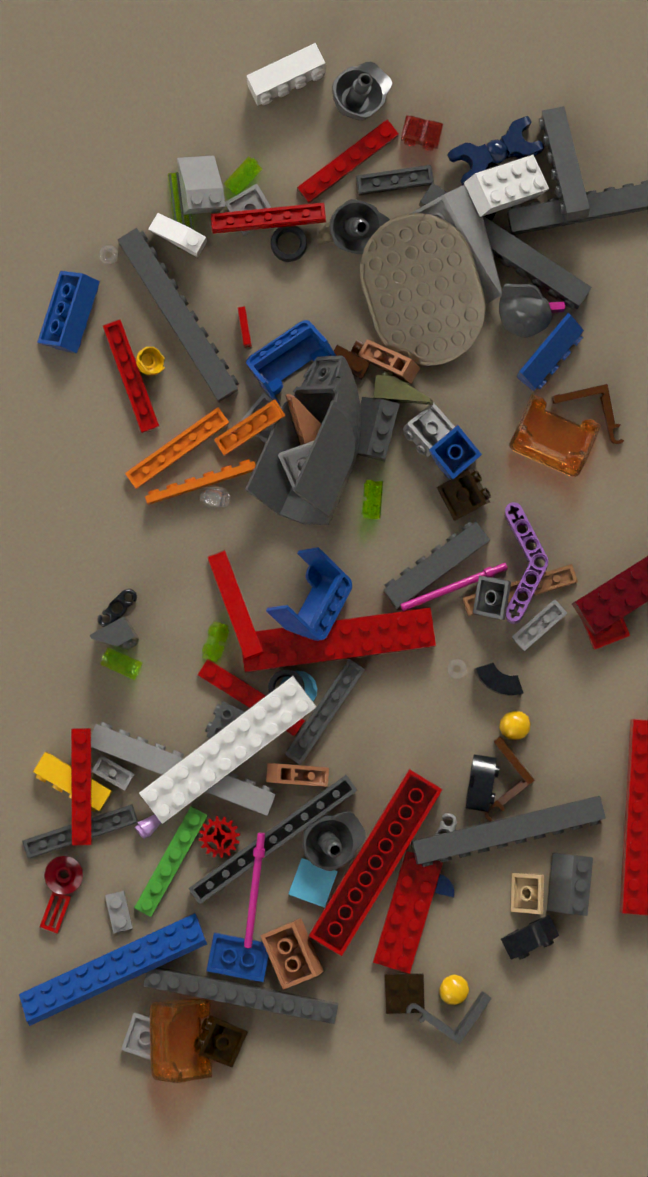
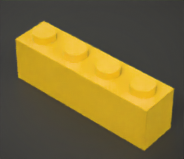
[33,752,113,812]

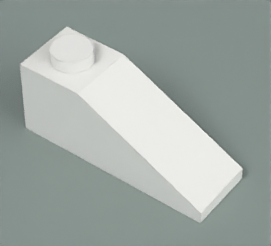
[148,213,207,258]

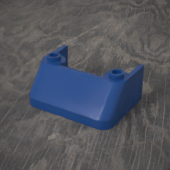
[246,320,336,404]
[266,547,352,641]

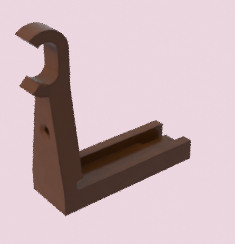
[552,384,624,444]
[485,736,535,821]

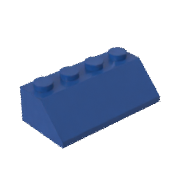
[37,271,100,353]
[517,313,584,391]

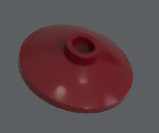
[44,856,83,895]

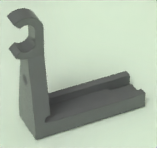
[406,991,492,1044]

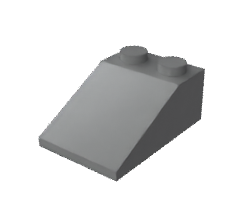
[177,156,226,214]

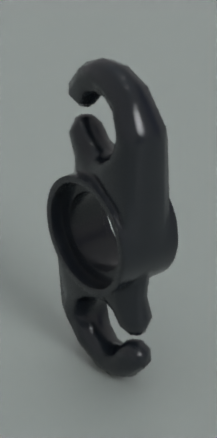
[97,589,137,627]

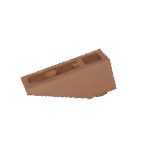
[358,339,420,384]
[285,394,322,445]
[266,763,329,787]

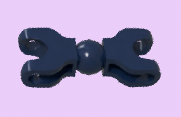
[447,116,545,185]

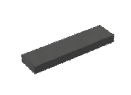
[356,165,434,195]

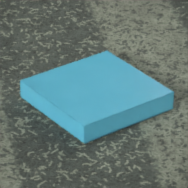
[288,858,338,908]

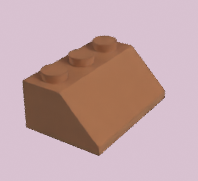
[260,918,324,989]

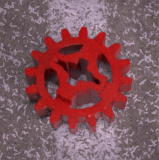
[199,816,240,858]

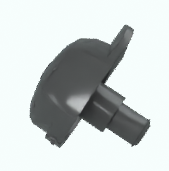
[332,62,392,121]
[329,199,390,254]
[499,284,552,338]
[302,812,366,871]

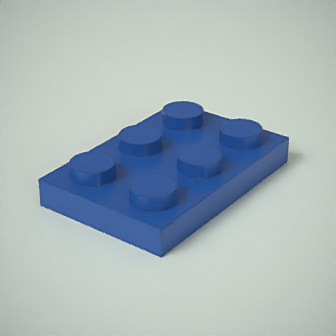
[207,932,269,982]

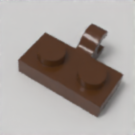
[334,340,371,380]

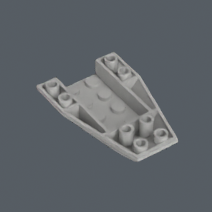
[410,184,502,304]

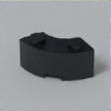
[474,662,524,696]
[465,754,499,812]
[501,915,559,960]

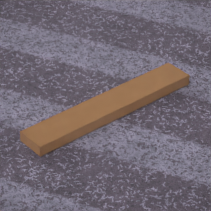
[462,564,578,616]

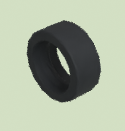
[271,226,307,262]
[268,669,305,693]

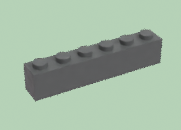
[539,106,590,221]
[383,522,490,609]

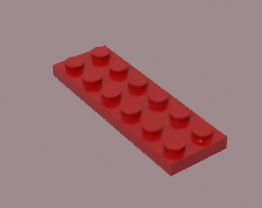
[373,851,443,974]

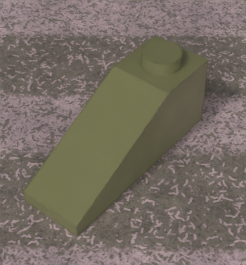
[374,372,434,405]

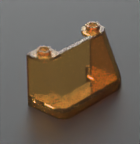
[509,394,602,477]
[150,998,212,1083]

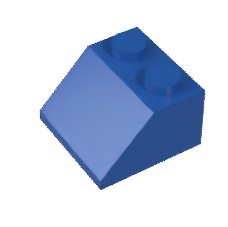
[428,425,482,479]

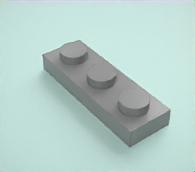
[512,599,567,651]

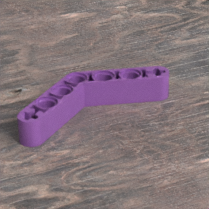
[505,502,548,624]

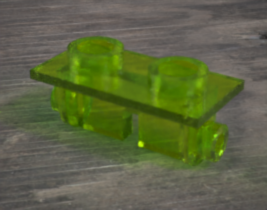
[223,156,263,195]
[361,480,383,520]
[202,621,229,662]
[100,647,143,680]

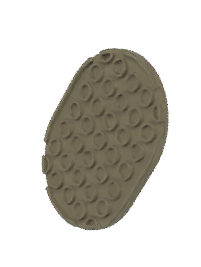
[360,213,486,366]

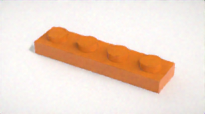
[214,399,285,455]

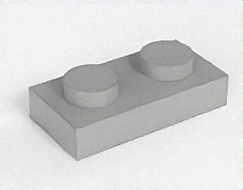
[92,755,135,791]
[105,891,133,933]

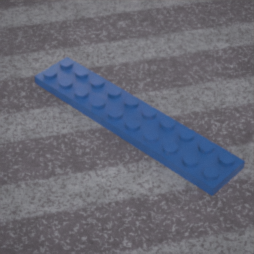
[19,913,207,1026]

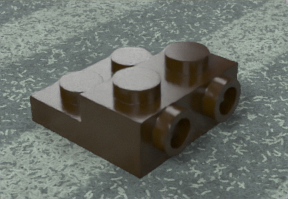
[436,469,491,521]
[193,1015,248,1067]

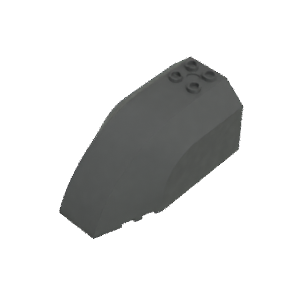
[245,356,361,525]

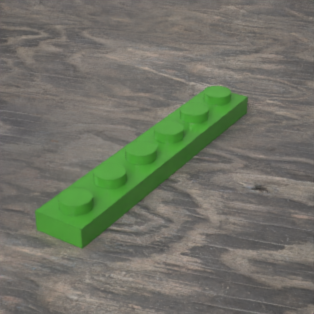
[134,806,208,917]

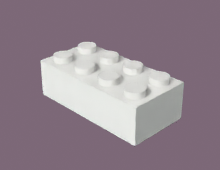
[246,43,325,106]
[464,155,549,217]

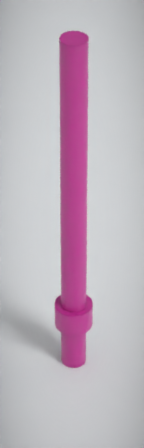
[400,563,508,611]
[244,833,265,948]

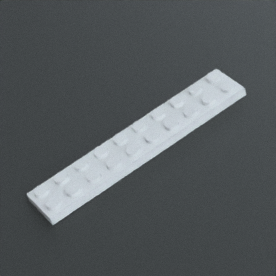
[139,676,317,824]

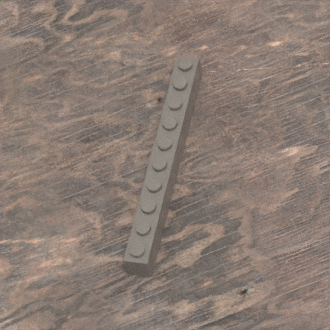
[91,722,276,816]

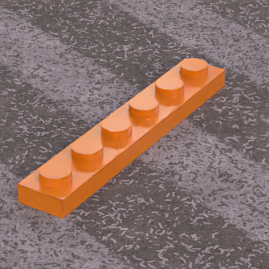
[125,407,229,489]
[145,459,256,505]

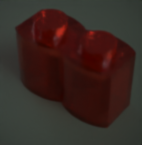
[401,115,443,151]

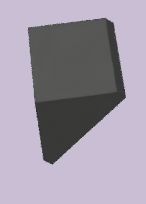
[473,576,511,620]

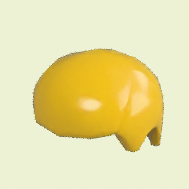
[136,346,165,375]
[499,711,531,740]
[439,974,469,1006]

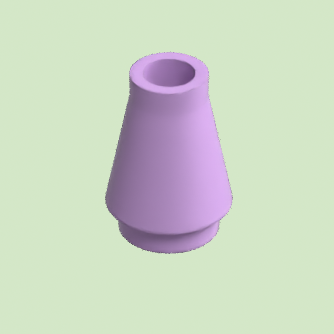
[134,814,161,839]

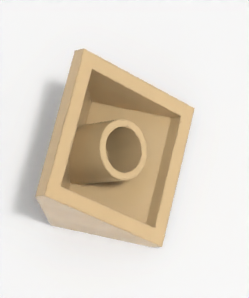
[511,873,544,914]

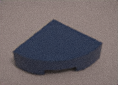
[435,874,454,898]

